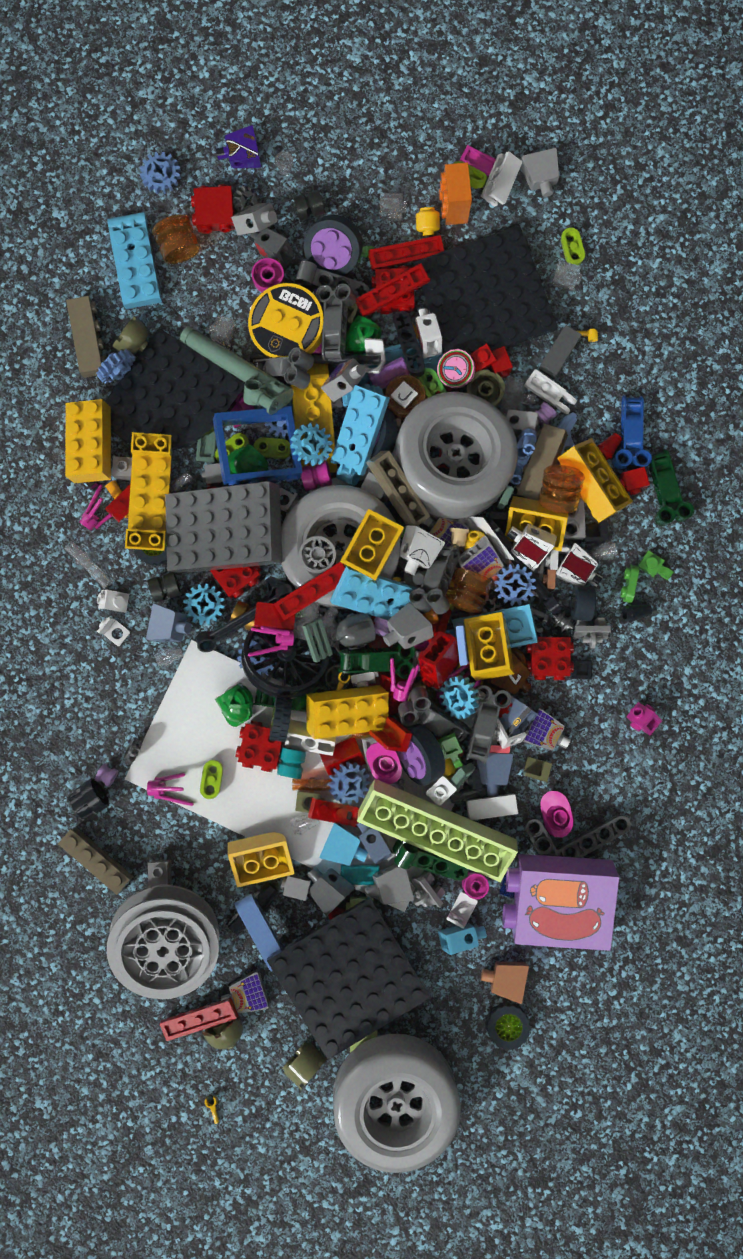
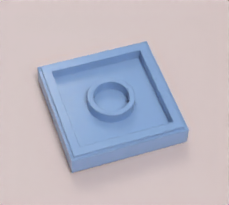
[456,622,468,666]

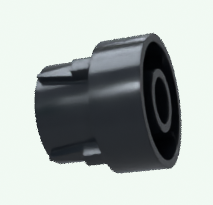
[69,778,109,818]

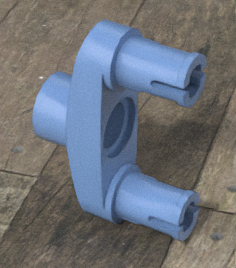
[510,428,537,485]

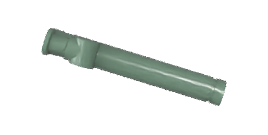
[180,326,294,415]

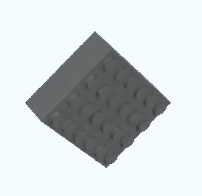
[165,481,282,573]

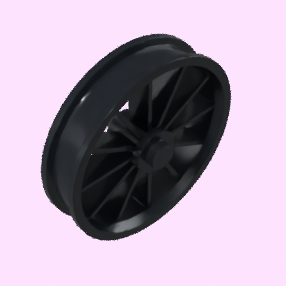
[241,617,329,699]

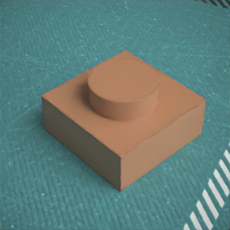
[542,570,556,591]

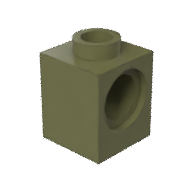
[295,790,325,813]

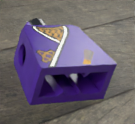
[216,125,261,169]

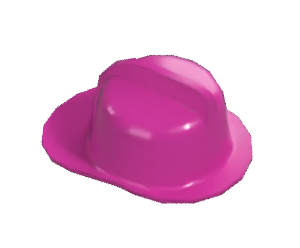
[366,742,402,784]
[540,791,574,838]

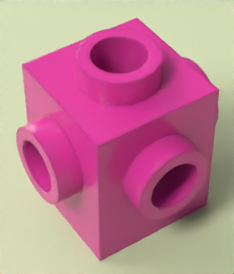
[626,702,662,736]

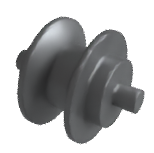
[553,611,574,632]

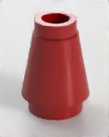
[597,433,622,461]

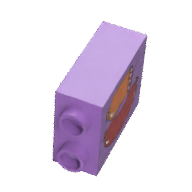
[502,854,619,951]

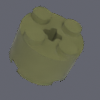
[465,370,505,408]
[282,1041,327,1090]

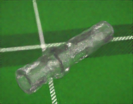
[64,541,113,589]

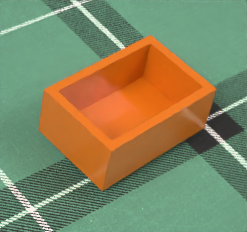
[439,162,472,225]

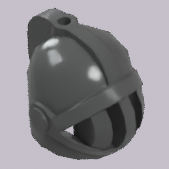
[335,613,376,649]

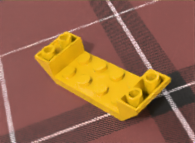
[291,364,337,473]
[125,432,172,551]

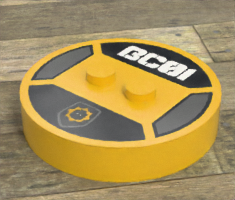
[248,283,324,358]

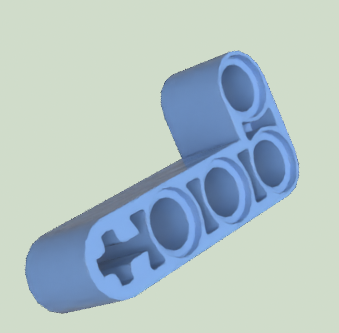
[234,893,286,972]

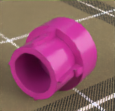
[251,258,285,293]

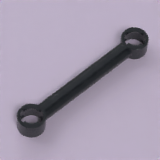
[487,518,563,615]
[196,584,295,652]

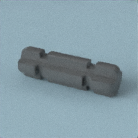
[450,786,486,804]

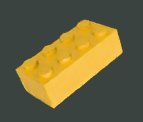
[65,399,111,483]
[557,438,633,523]
[306,685,389,739]

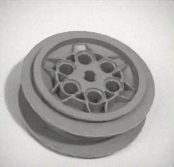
[107,885,219,999]

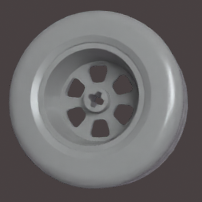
[393,392,518,519]
[281,485,401,609]
[333,1034,461,1173]

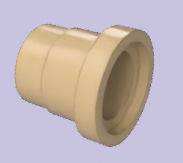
[450,528,469,546]

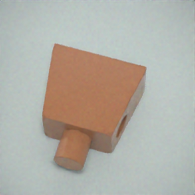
[481,961,529,1004]

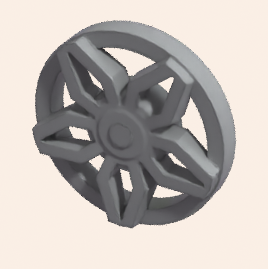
[299,536,336,574]

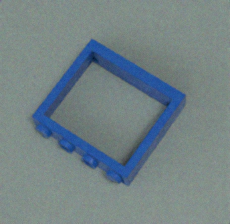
[213,406,303,487]

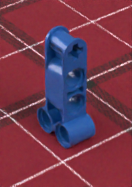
[612,395,652,470]

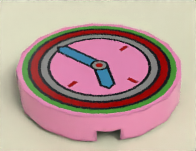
[437,349,475,389]

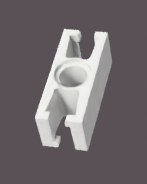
[481,151,522,206]
[285,719,337,756]
[466,793,518,820]

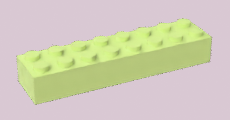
[357,779,518,882]

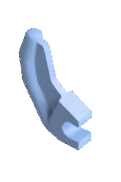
[557,412,577,455]

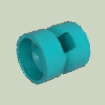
[277,747,306,779]

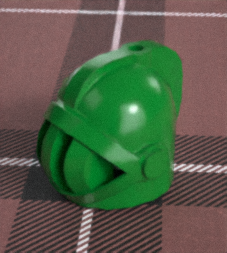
[346,315,382,354]
[228,444,268,485]
[215,683,253,727]

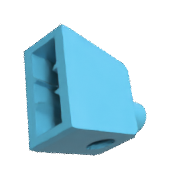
[319,823,368,866]
[438,924,487,955]

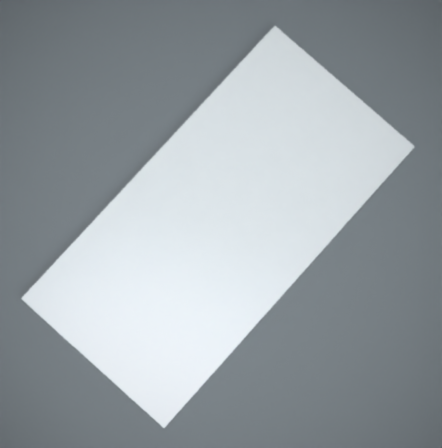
[125,640,464,912]

